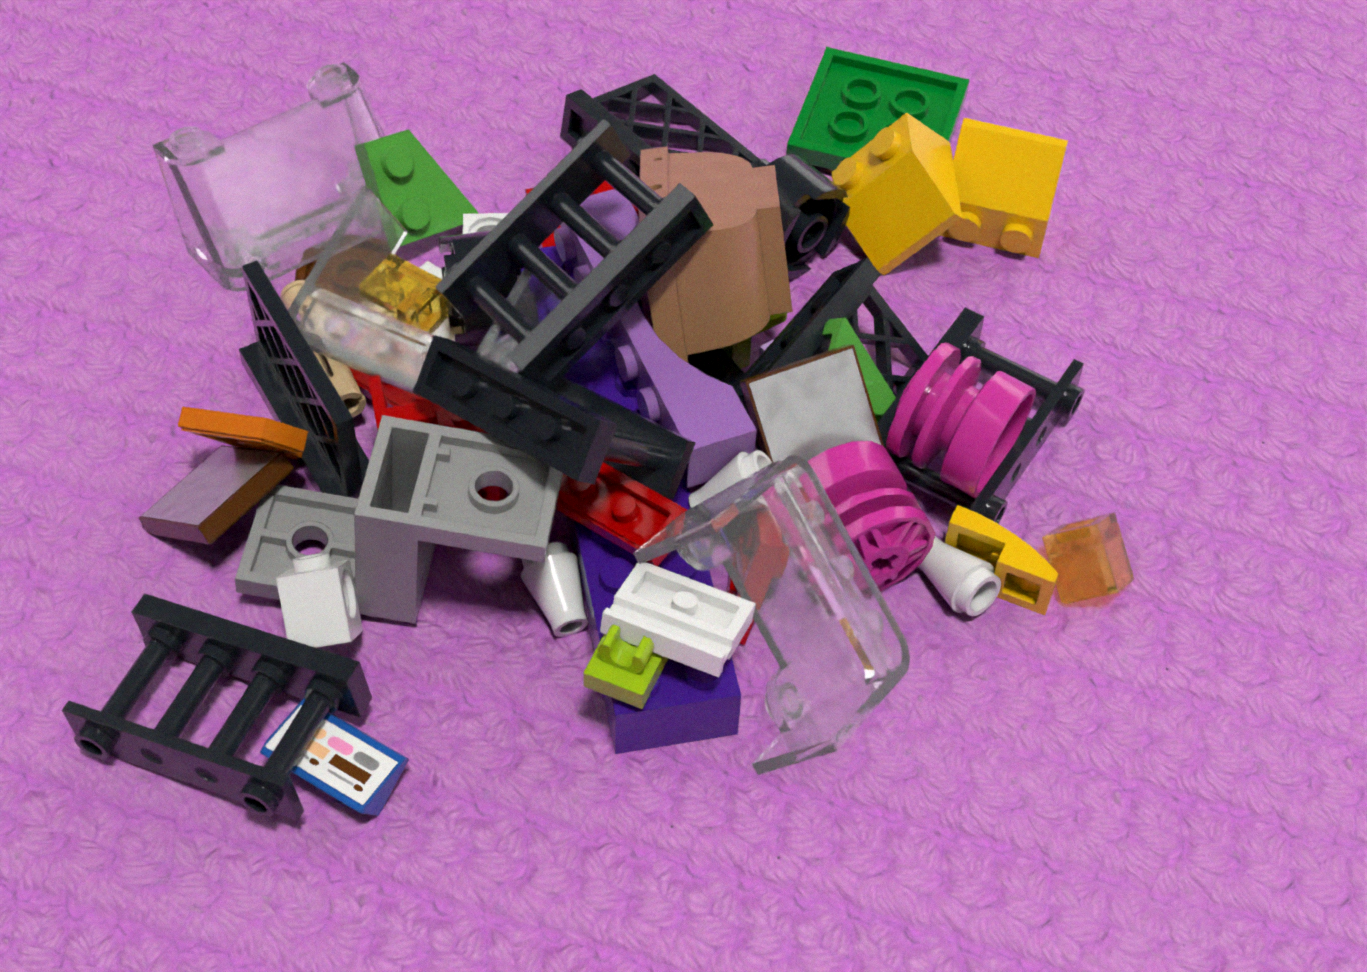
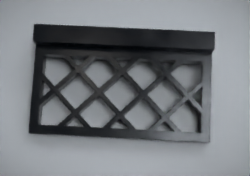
[560,74,760,178]
[733,258,928,451]
[239,260,369,499]

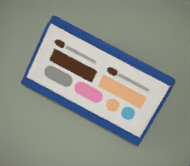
[260,698,409,816]

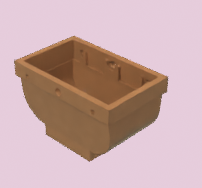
[639,146,793,363]

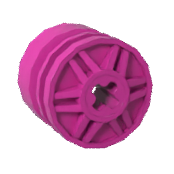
[886,343,1036,498]
[778,441,936,599]

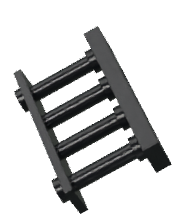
[435,119,714,390]
[877,307,1085,524]
[413,335,696,500]
[62,593,372,821]

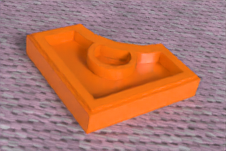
[178,406,308,460]

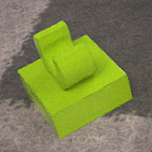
[583,624,668,709]

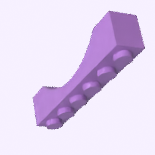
[554,189,757,488]

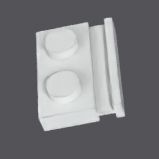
[600,560,756,677]

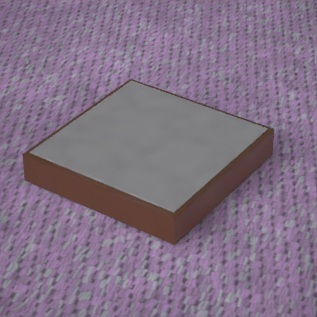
[739,344,884,495]
[138,445,294,544]

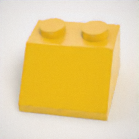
[831,113,962,276]
[939,118,1068,258]

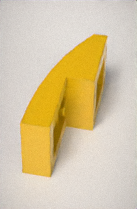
[945,505,1058,616]

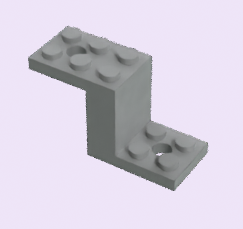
[235,415,563,624]

